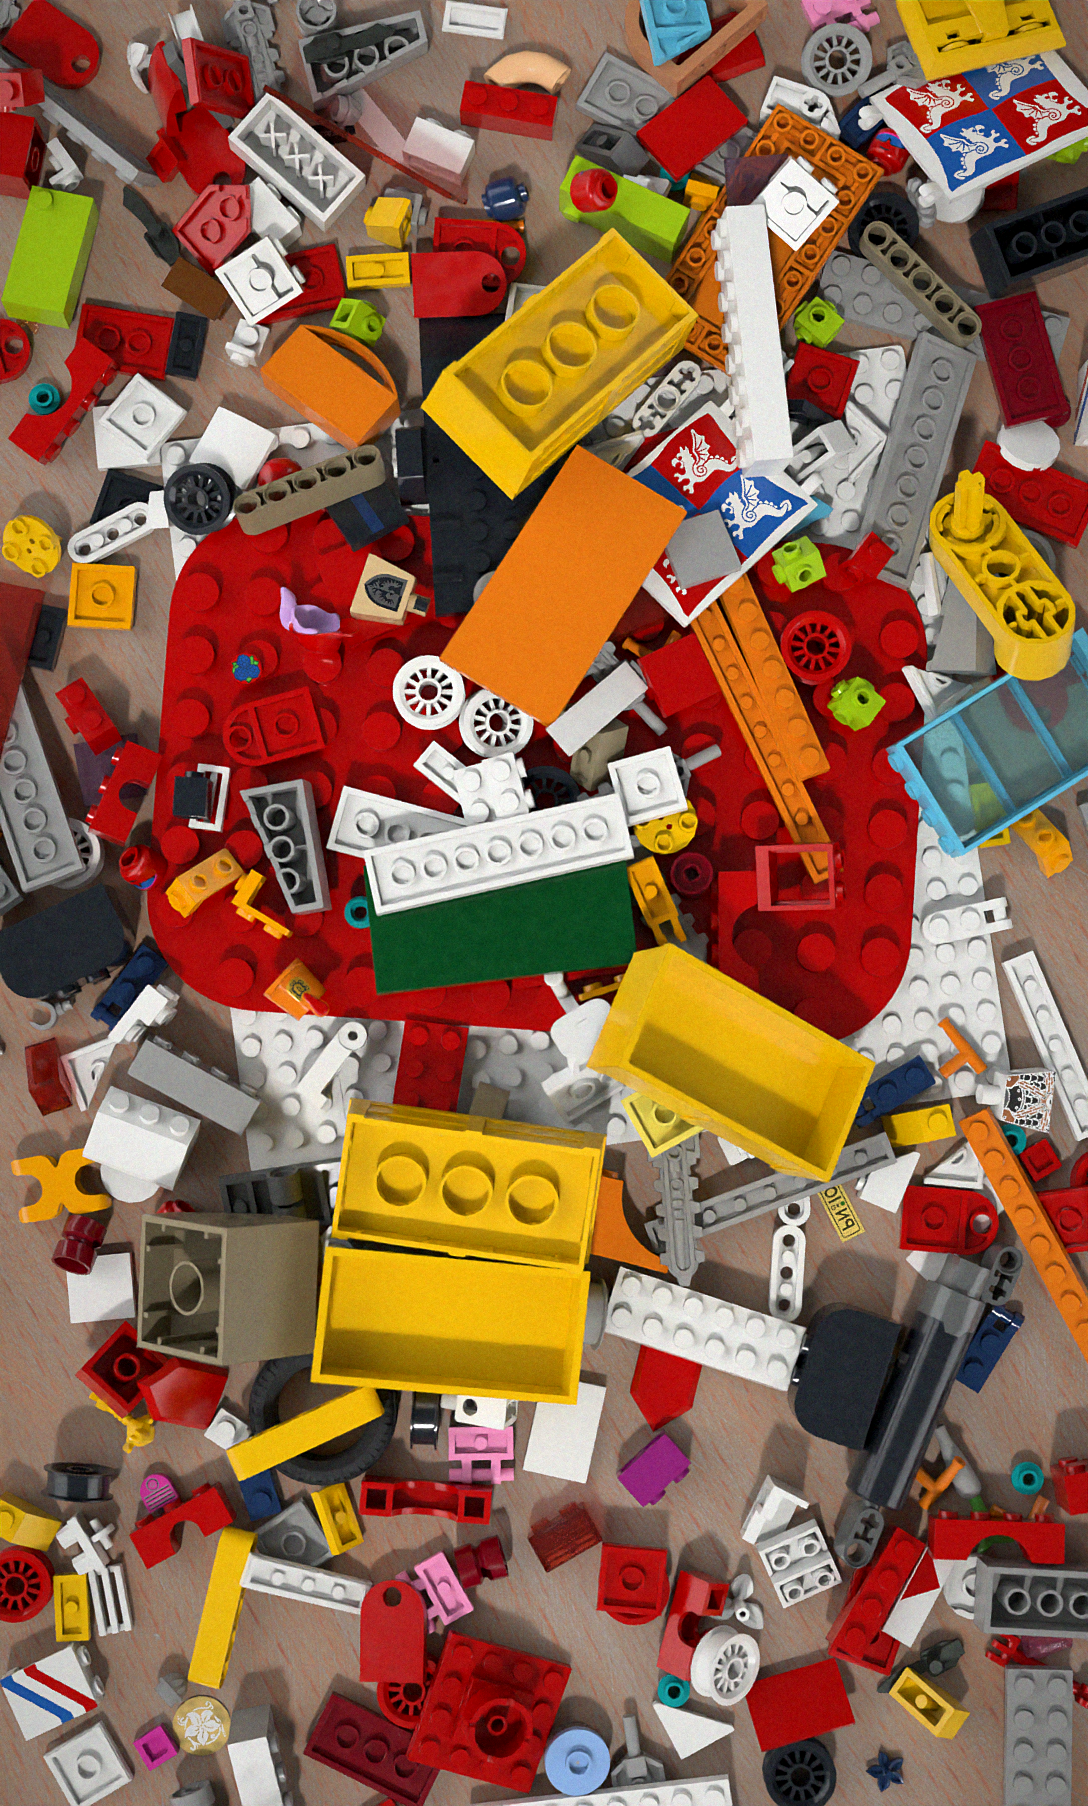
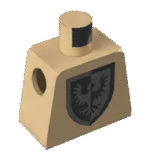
[350,553,431,625]

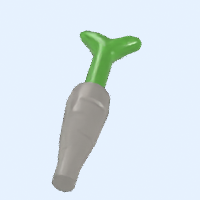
[934,1424,1015,1554]

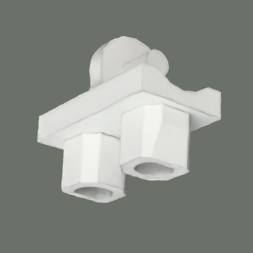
[56,1511,115,1575]

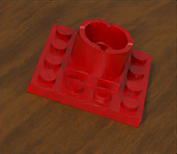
[406,1629,572,1794]

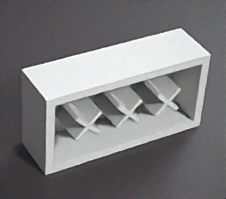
[228,90,366,232]

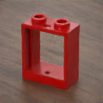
[755,841,847,911]

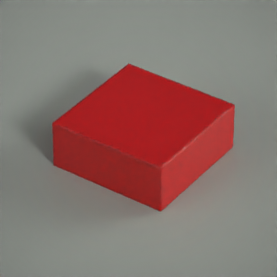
[146,136,187,183]
[1017,1138,1062,1182]

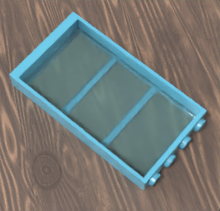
[886,627,1088,858]

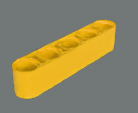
[225,1386,385,1481]
[188,1525,258,1690]

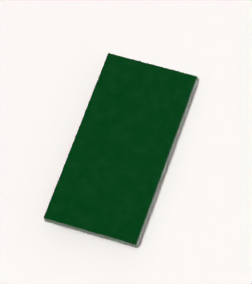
[363,860,637,996]

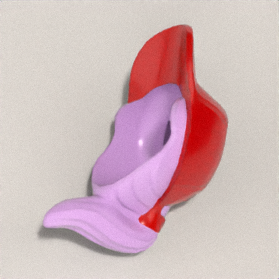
[280,587,359,655]

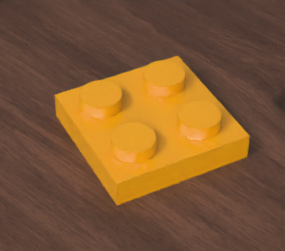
[67,563,137,631]

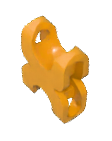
[10,1148,112,1223]

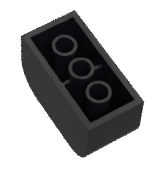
[968,187,1088,300]
[0,882,135,1000]
[788,1302,901,1452]

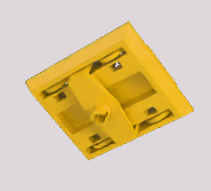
[895,0,1066,82]

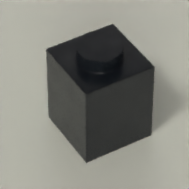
[172,771,213,820]

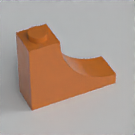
[590,1168,668,1273]

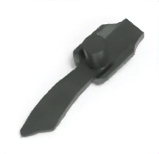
[302,23,395,65]
[123,186,181,267]
[877,1638,965,1693]

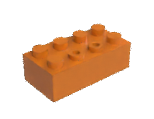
[260,324,401,451]

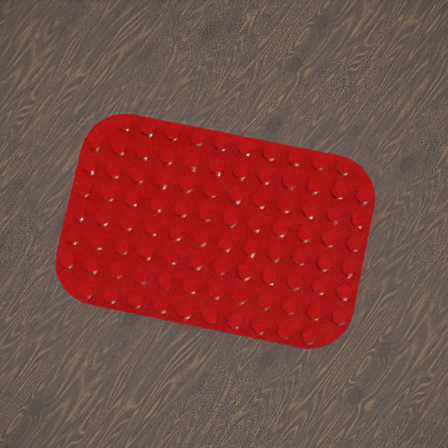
[147,509,928,1040]

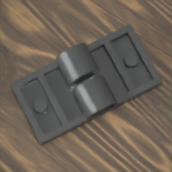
[218,1157,342,1226]

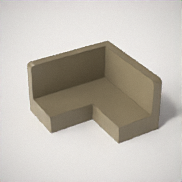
[559,702,629,792]

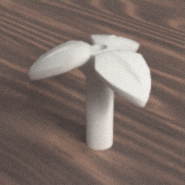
[127,40,152,94]
[710,1574,764,1629]

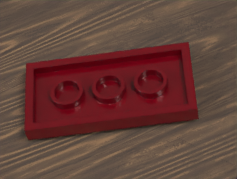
[972,291,1069,430]
[303,1691,441,1806]

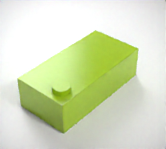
[559,155,691,264]
[1,185,100,329]

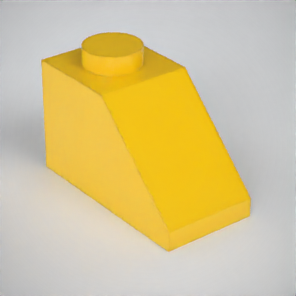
[363,197,413,250]
[881,1103,956,1148]
[0,1491,63,1551]
[889,1667,970,1739]

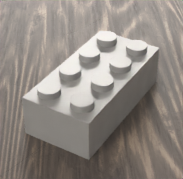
[973,1557,1088,1639]

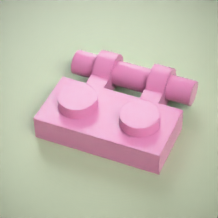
[801,0,880,46]
[448,1425,514,1484]
[395,1550,474,1635]

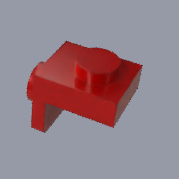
[838,531,895,587]

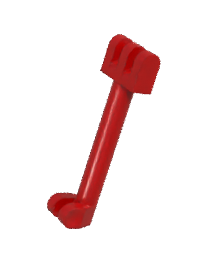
[984,1634,1088,1709]

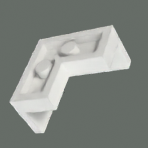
[740,1474,809,1545]

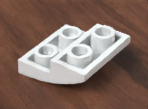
[189,406,278,492]
[756,1518,842,1608]

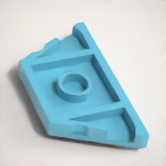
[639,0,712,66]

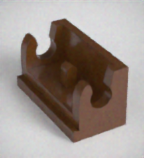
[161,256,234,321]

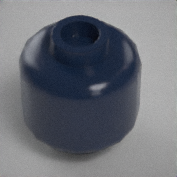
[481,175,530,222]

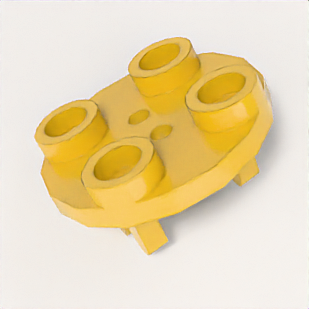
[2,515,63,577]
[633,798,698,854]

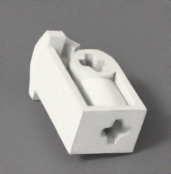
[759,75,841,140]

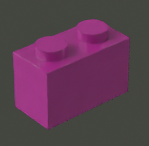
[616,1429,691,1508]

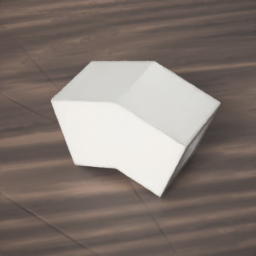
[148,491,174,529]

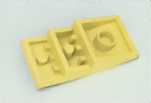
[621,1092,706,1158]

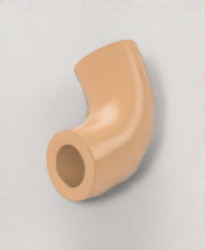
[484,50,571,94]

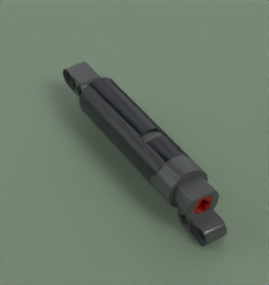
[833,1241,1024,1568]

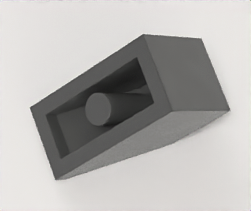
[575,123,650,177]

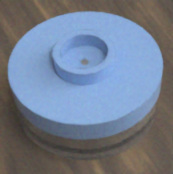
[542,1721,610,1796]

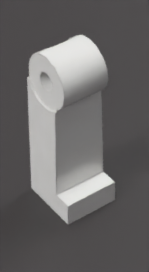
[294,1022,368,1109]

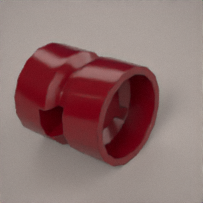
[668,852,713,898]
[51,1215,107,1275]
[454,1534,509,1590]

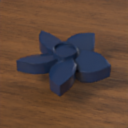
[866,1750,904,1792]

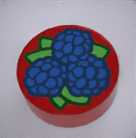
[230,653,263,686]

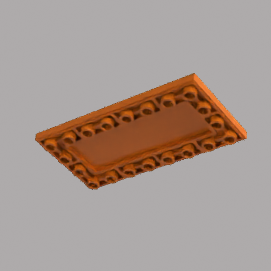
[664,103,884,378]
[439,445,687,727]

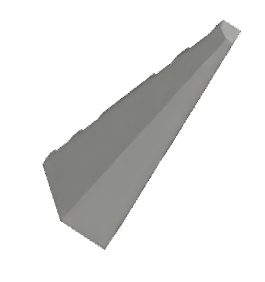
[926,578,997,677]

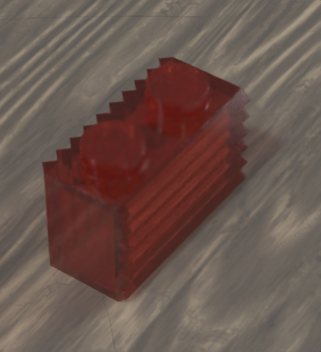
[527,1501,604,1573]

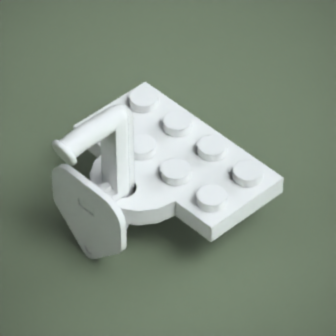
[541,973,628,1124]

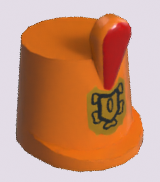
[263,958,329,1021]

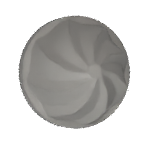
[331,94,362,127]
[154,1672,188,1708]

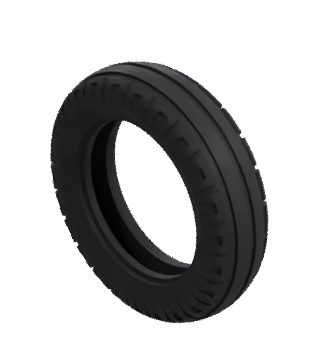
[249,1335,398,1486]

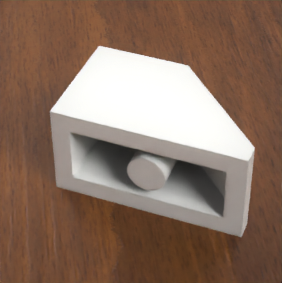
[784,420,856,484]
[854,1150,921,1214]

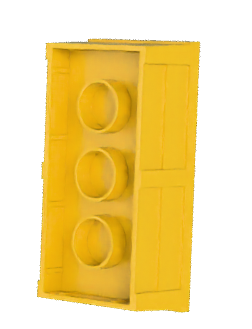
[421,227,699,500]
[586,943,876,1183]
[331,1097,607,1274]
[311,1243,590,1405]

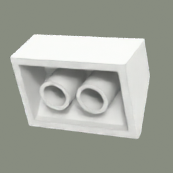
[82,1086,201,1191]

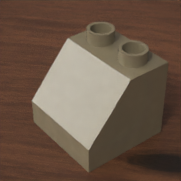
[137,1212,323,1366]

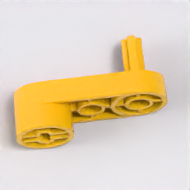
[929,469,1076,681]

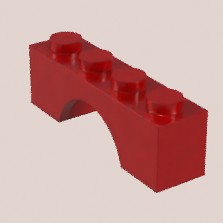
[7,337,119,466]
[710,871,759,994]
[359,1475,493,1525]
[927,1509,1065,1564]
[825,1524,926,1661]

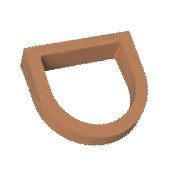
[624,0,768,99]

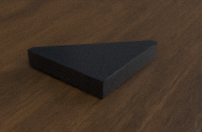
[787,399,837,426]
[89,468,165,525]

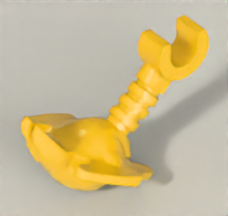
[89,1392,156,1454]

